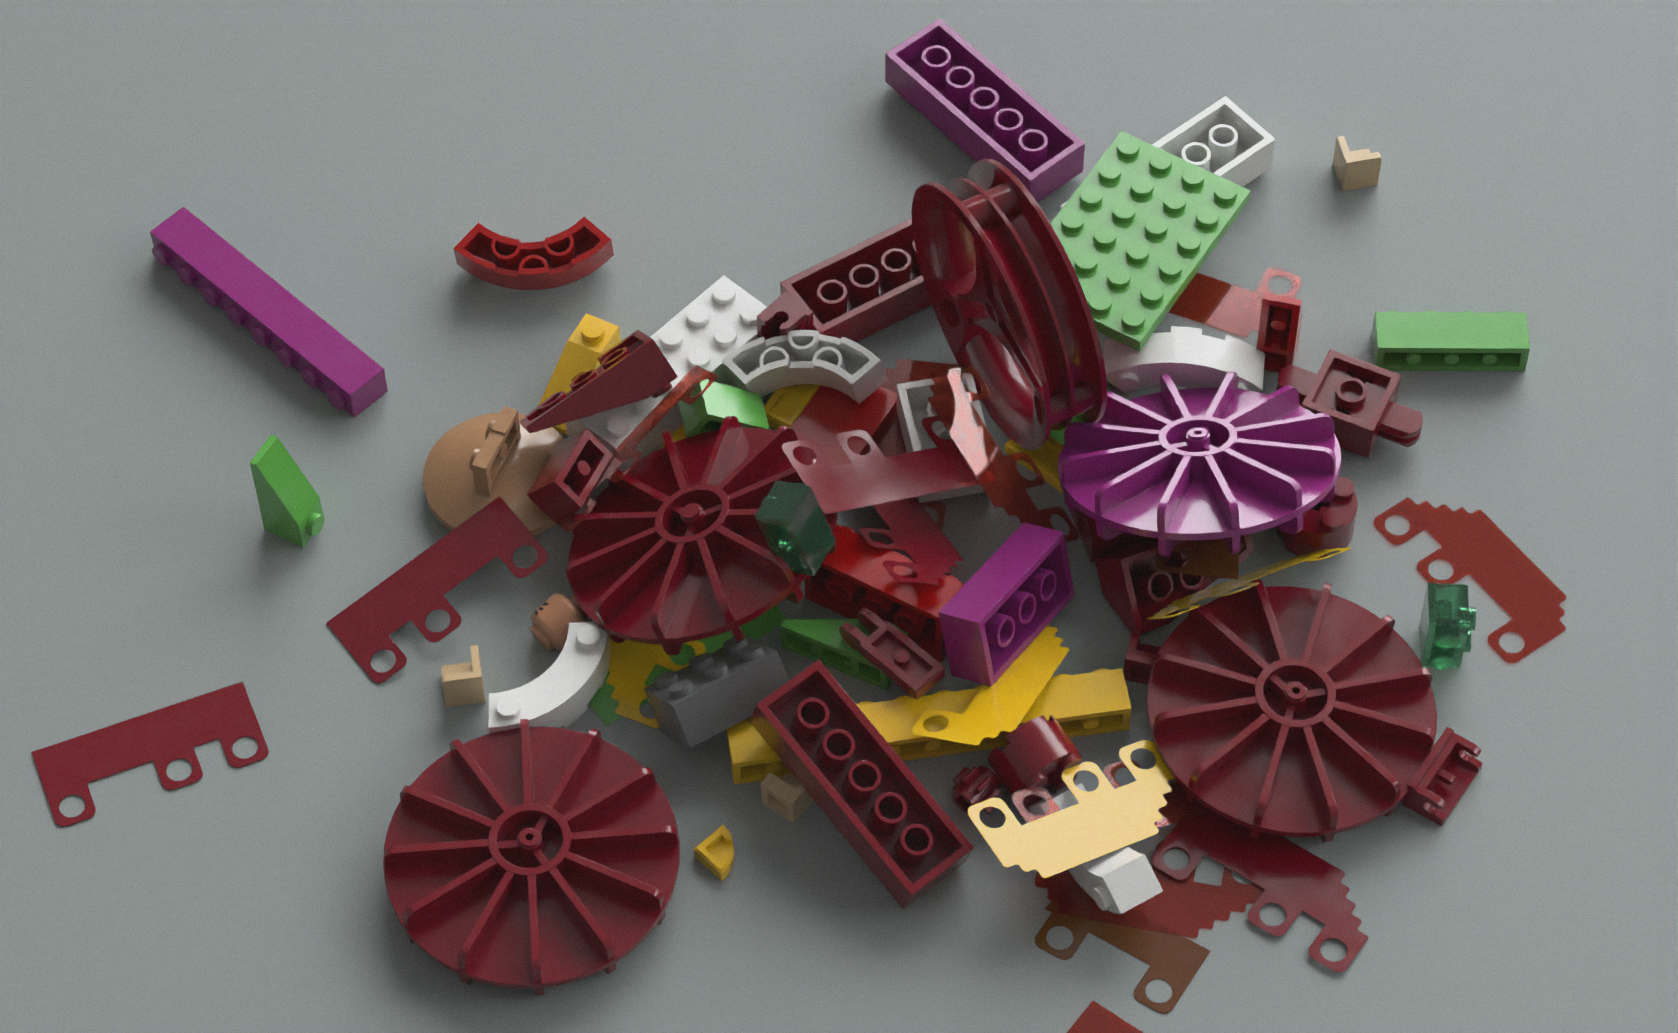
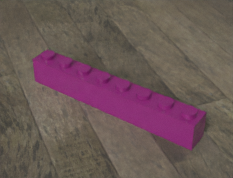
[150,206,388,418]

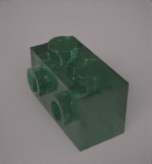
[755,481,836,576]
[1419,583,1476,670]

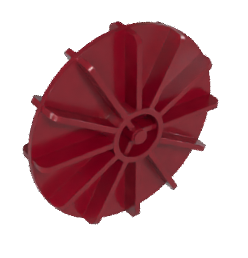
[565,416,838,655]
[1146,579,1437,843]
[383,719,680,995]

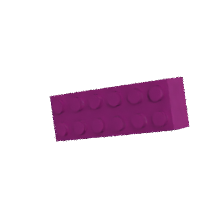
[885,18,1085,203]

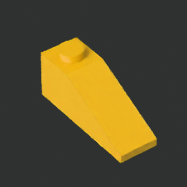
[538,313,620,435]

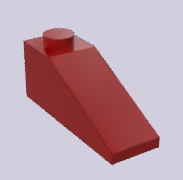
[1256,293,1302,373]

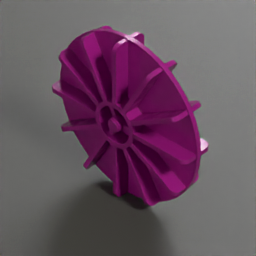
[1058,371,1341,556]

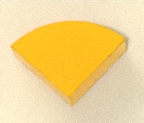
[693,824,735,881]

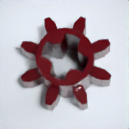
[952,765,1002,815]

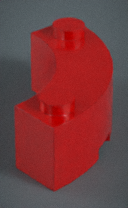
[453,217,614,290]

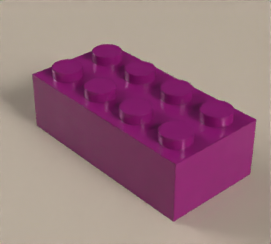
[938,522,1075,686]

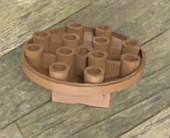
[423,406,564,537]

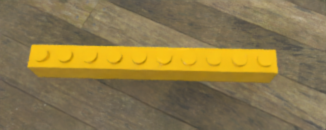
[726,668,1132,785]

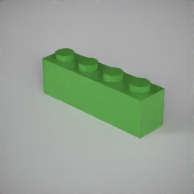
[1371,311,1530,371]

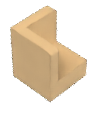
[1333,136,1382,191]
[441,645,485,707]
[760,772,814,824]

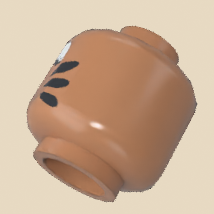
[529,594,587,652]

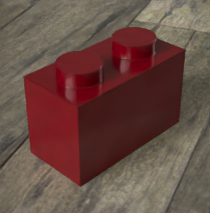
[527,429,613,521]

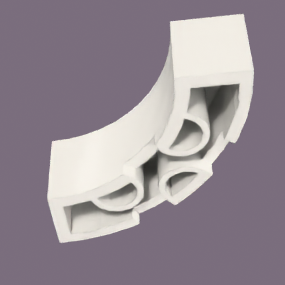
[1103,326,1265,395]
[721,330,887,404]
[488,622,611,733]
[1029,783,1163,914]

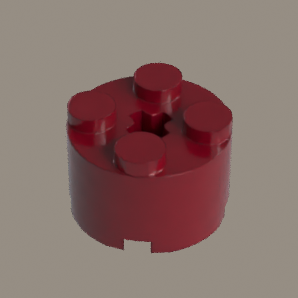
[1276,476,1358,558]
[987,715,1082,809]

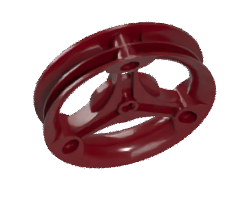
[911,158,1107,450]

